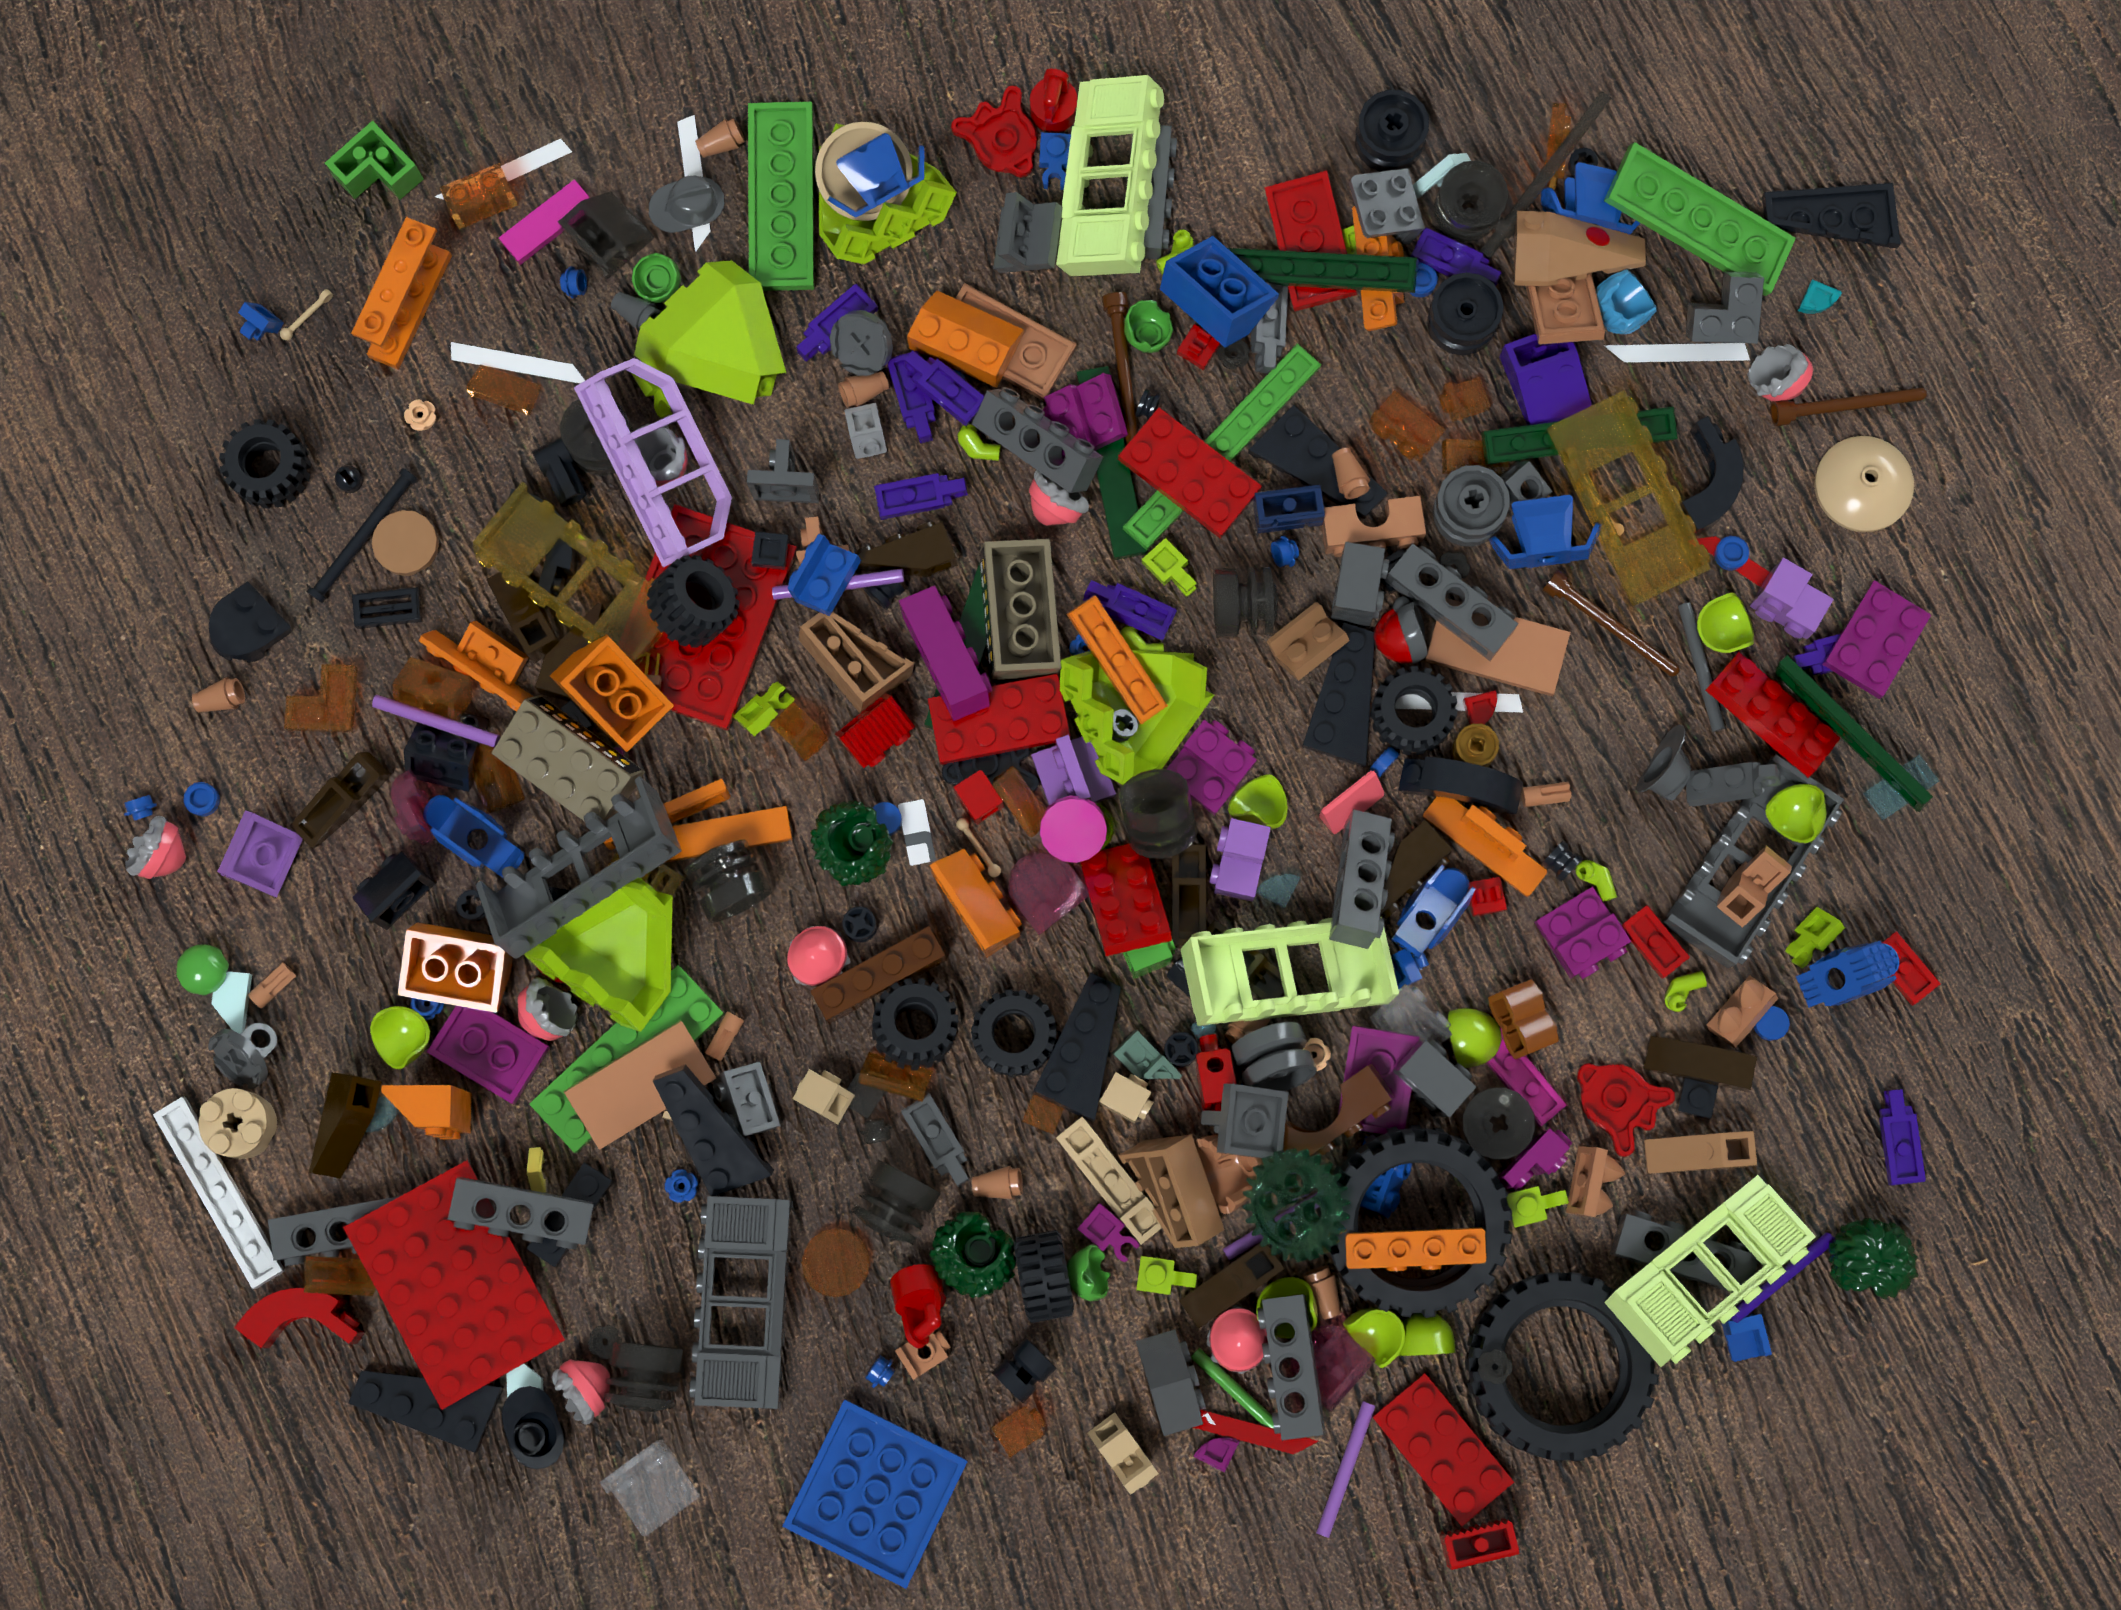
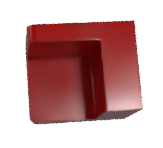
[953,770,1004,825]

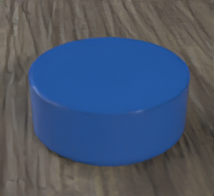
[1410,263,1438,297]
[1714,536,1749,571]
[1370,747,1400,779]
[183,782,220,817]
[873,802,902,836]
[1754,1006,1790,1041]

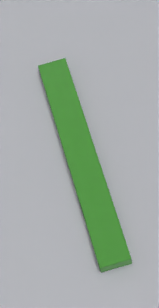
[1123,343,1322,551]

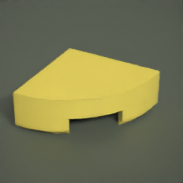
[527,1147,546,1193]

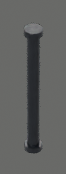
[306,468,418,603]

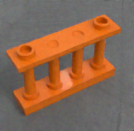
[351,217,452,370]

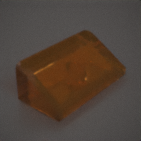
[466,364,542,416]
[473,744,525,814]
[992,766,1046,838]

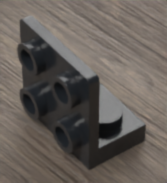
[404,704,489,792]

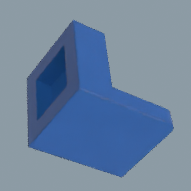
[1721,1314,1772,1362]

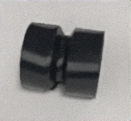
[992,1337,1057,1403]

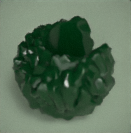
[810,801,893,887]
[930,1212,1016,1298]
[1828,1218,1919,1300]

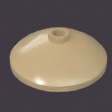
[815,122,912,221]
[1814,436,1914,532]

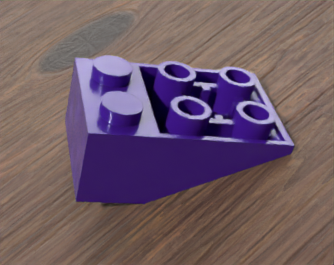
[1499,334,1595,426]

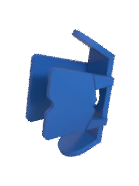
[828,133,924,218]
[1541,162,1640,235]
[1489,495,1602,569]
[423,795,525,879]
[1391,865,1476,959]
[1796,940,1899,1008]

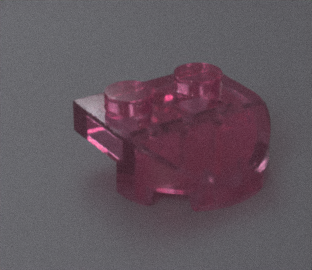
[391,769,435,845]
[1008,852,1089,935]
[1290,1324,1376,1412]

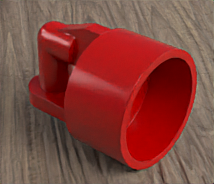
[1030,69,1078,133]
[890,1264,946,1349]

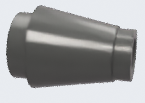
[611,292,661,332]

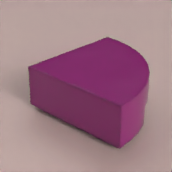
[1193,1437,1240,1472]

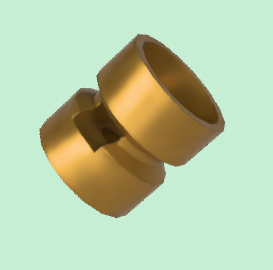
[1450,724,1499,767]

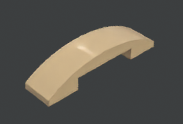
[1056,1116,1162,1245]

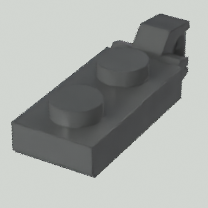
[1250,282,1288,374]
[1686,762,1781,807]
[901,1094,969,1187]

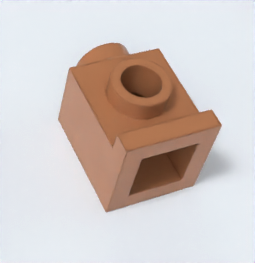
[895,1330,951,1380]

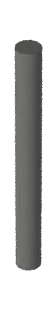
[1678,602,1725,732]

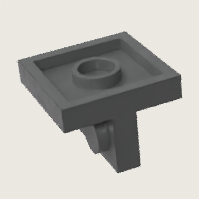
[993,192,1063,273]
[747,439,820,504]
[1201,1084,1288,1161]

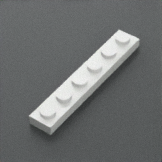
[153,1097,285,1289]

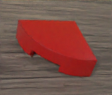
[1463,690,1497,725]

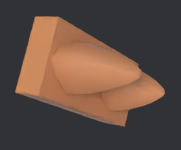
[1707,975,1778,1048]
[1566,1146,1625,1217]

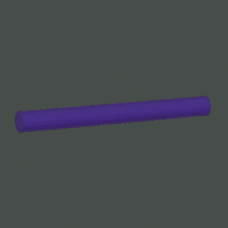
[1731,1232,1834,1323]

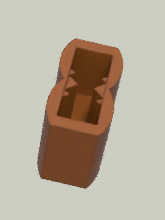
[1488,979,1559,1060]

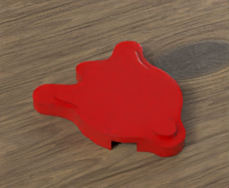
[951,86,1037,178]
[1576,1063,1675,1157]

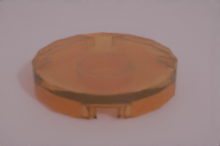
[801,1228,870,1297]

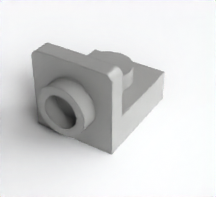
[844,403,887,459]

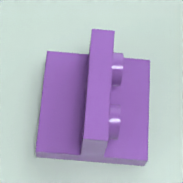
[1031,735,1116,805]
[217,810,303,898]

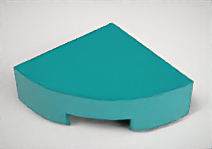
[1798,279,1842,314]

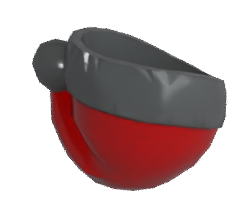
[1374,596,1428,664]

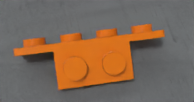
[1352,206,1404,331]
[419,621,534,711]
[1423,796,1547,897]
[1345,1228,1486,1271]

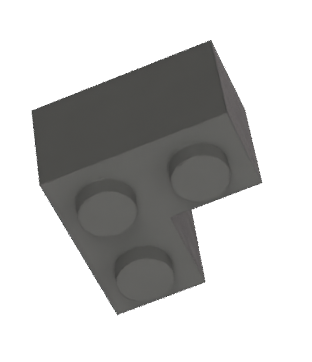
[1685,271,1764,344]
[1330,542,1389,628]
[1392,1040,1476,1118]
[1136,1329,1206,1436]

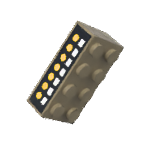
[979,539,1061,680]
[491,695,646,822]

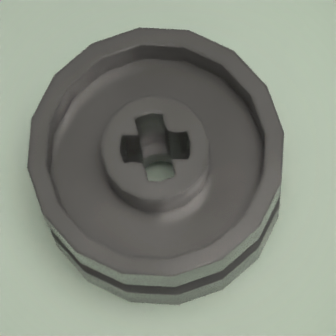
[1433,465,1510,547]
[1231,1022,1317,1092]

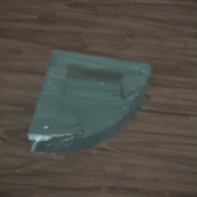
[1256,874,1300,908]
[366,1097,399,1133]

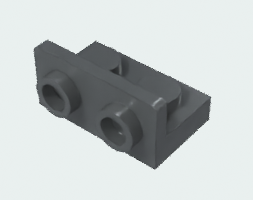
[713,1062,781,1138]

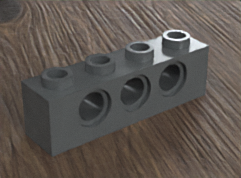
[972,387,1103,493]
[1385,543,1519,661]
[1329,809,1395,949]
[448,1176,594,1249]
[268,1196,400,1266]
[1610,1210,1758,1292]
[1257,1294,1326,1440]

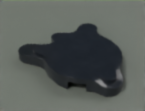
[942,748,1039,795]

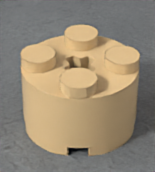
[198,1088,277,1159]

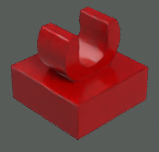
[1177,324,1221,371]
[1467,877,1507,917]

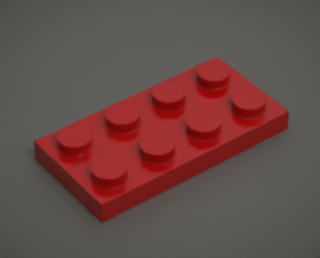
[1264,171,1357,312]
[1118,407,1262,539]
[1705,652,1841,778]
[927,674,1071,765]
[1080,841,1172,956]
[1372,1373,1514,1527]

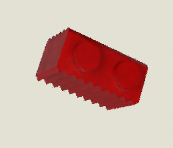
[835,693,915,768]
[1440,1518,1520,1570]

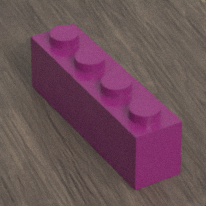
[898,585,992,721]

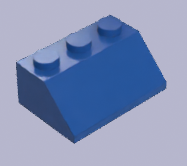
[1160,236,1279,348]

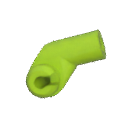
[1156,230,1194,275]
[957,424,1001,461]
[1121,626,1164,652]
[1575,860,1617,902]
[1664,971,1707,1012]

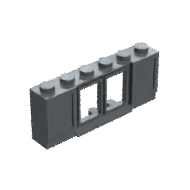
[1662,755,1844,969]
[475,776,682,959]
[690,1196,793,1409]

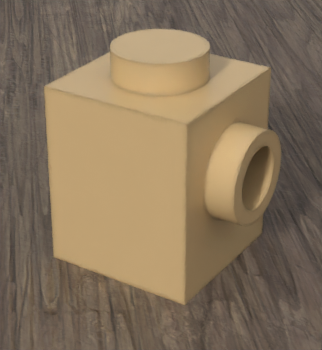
[792,1069,855,1124]
[1099,1072,1154,1124]

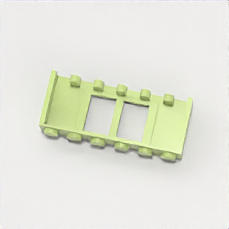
[1056,75,1164,276]
[1181,917,1399,1026]
[1604,1175,1816,1367]

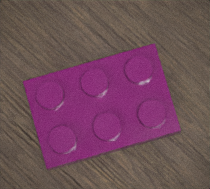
[1822,580,1931,699]
[427,1005,550,1105]
[1338,1025,1420,1134]

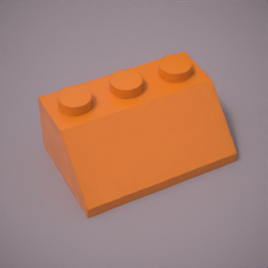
[907,290,1025,388]
[550,635,674,752]
[929,848,1022,958]
[398,922,513,1012]
[381,1085,472,1140]

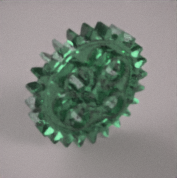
[1242,1148,1351,1262]

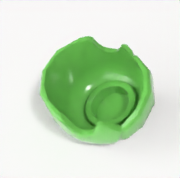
[631,253,681,303]
[1124,300,1173,353]
[176,944,229,995]
[1066,1245,1111,1301]

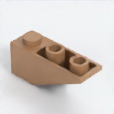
[1644,1131,1757,1174]

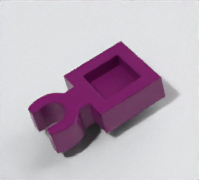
[1077,1203,1139,1263]

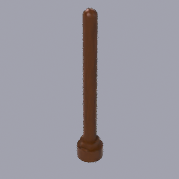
[1102,292,1138,445]
[1770,388,1927,426]
[1543,569,1680,677]

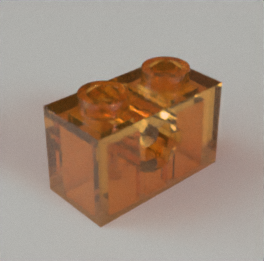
[439,163,518,229]
[393,657,472,721]

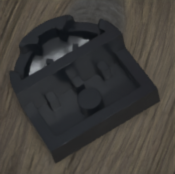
[209,581,291,663]

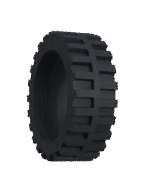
[1322,1125,1513,1318]
[1465,1272,1659,1461]

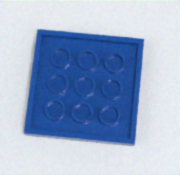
[782,1399,968,1589]

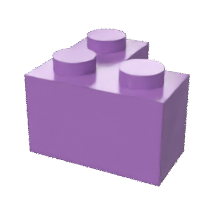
[1749,558,1834,639]
[1209,818,1271,902]

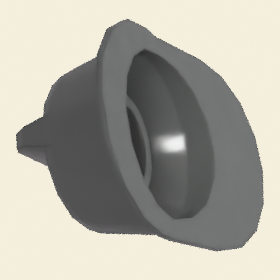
[648,175,725,233]
[1636,724,1691,801]

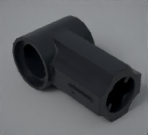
[532,437,587,507]

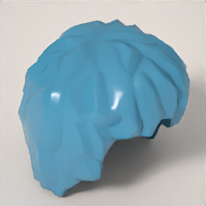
[1596,269,1657,334]

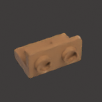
[1267,602,1350,681]

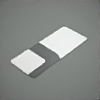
[898,799,936,866]

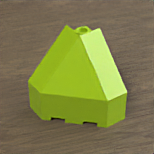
[819,123,957,264]
[634,260,786,405]
[1060,650,1214,785]
[524,877,673,1032]

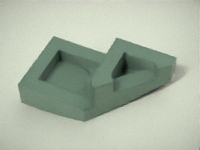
[1112,1029,1183,1079]

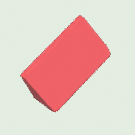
[1319,771,1384,834]

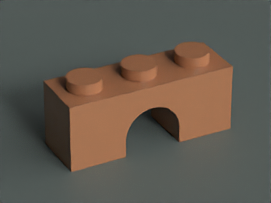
[1321,496,1426,557]

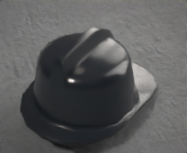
[501,1386,564,1470]

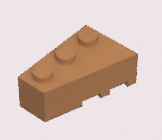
[798,612,914,713]
[1118,1134,1225,1248]

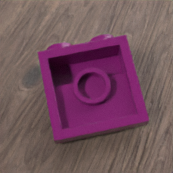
[1043,373,1128,458]
[1163,720,1257,816]
[1534,886,1632,980]
[1498,1128,1572,1190]

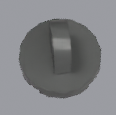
[830,310,893,376]
[208,1023,277,1089]

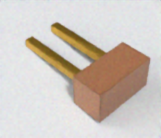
[645,653,662,689]

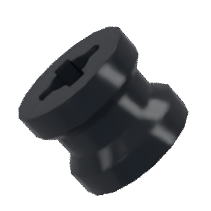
[863,568,905,610]
[1541,840,1583,882]
[842,906,878,943]
[1164,1032,1198,1068]

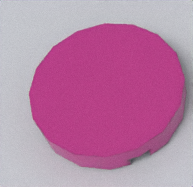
[1040,795,1107,863]

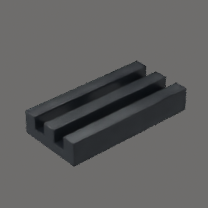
[352,587,422,629]

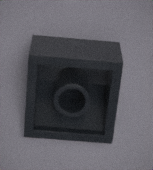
[352,851,435,930]

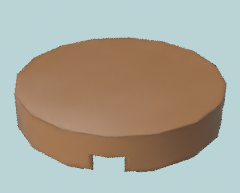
[372,510,439,576]

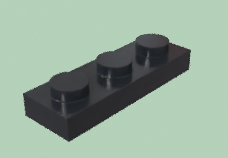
[527,1162,614,1268]

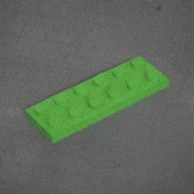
[748,102,815,291]
[1604,142,1796,296]
[529,965,725,1154]

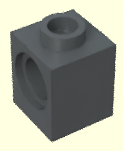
[1500,461,1553,506]

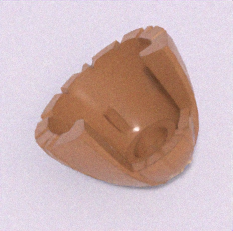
[1194,1134,1268,1214]

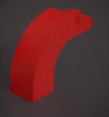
[234,1288,365,1348]

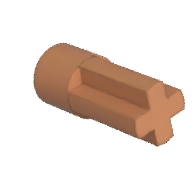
[1521,782,1571,807]
[248,962,297,1009]
[705,1011,744,1062]

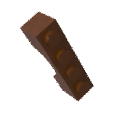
[810,926,947,1024]
[1269,1064,1395,1177]

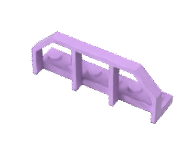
[574,358,732,567]

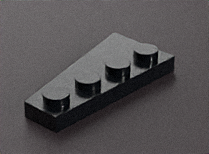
[1762,183,1901,249]
[1248,405,1388,519]
[1302,622,1375,768]
[1032,973,1121,1123]
[653,1064,774,1196]
[348,1370,504,1453]

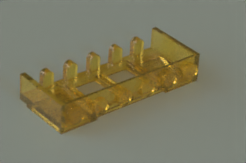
[1547,390,1711,606]
[473,482,664,666]

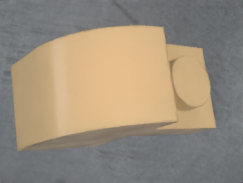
[1087,1412,1159,1495]

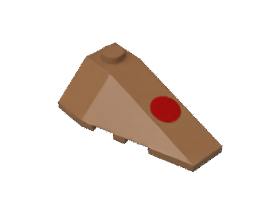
[1514,211,1646,286]

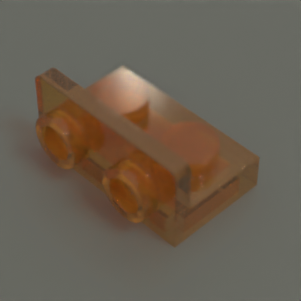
[1369,390,1445,462]

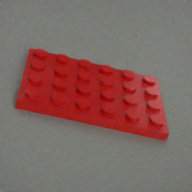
[619,504,798,731]
[343,1160,565,1410]

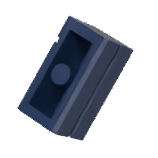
[1253,485,1325,534]

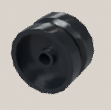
[1355,90,1429,172]
[1427,272,1504,356]

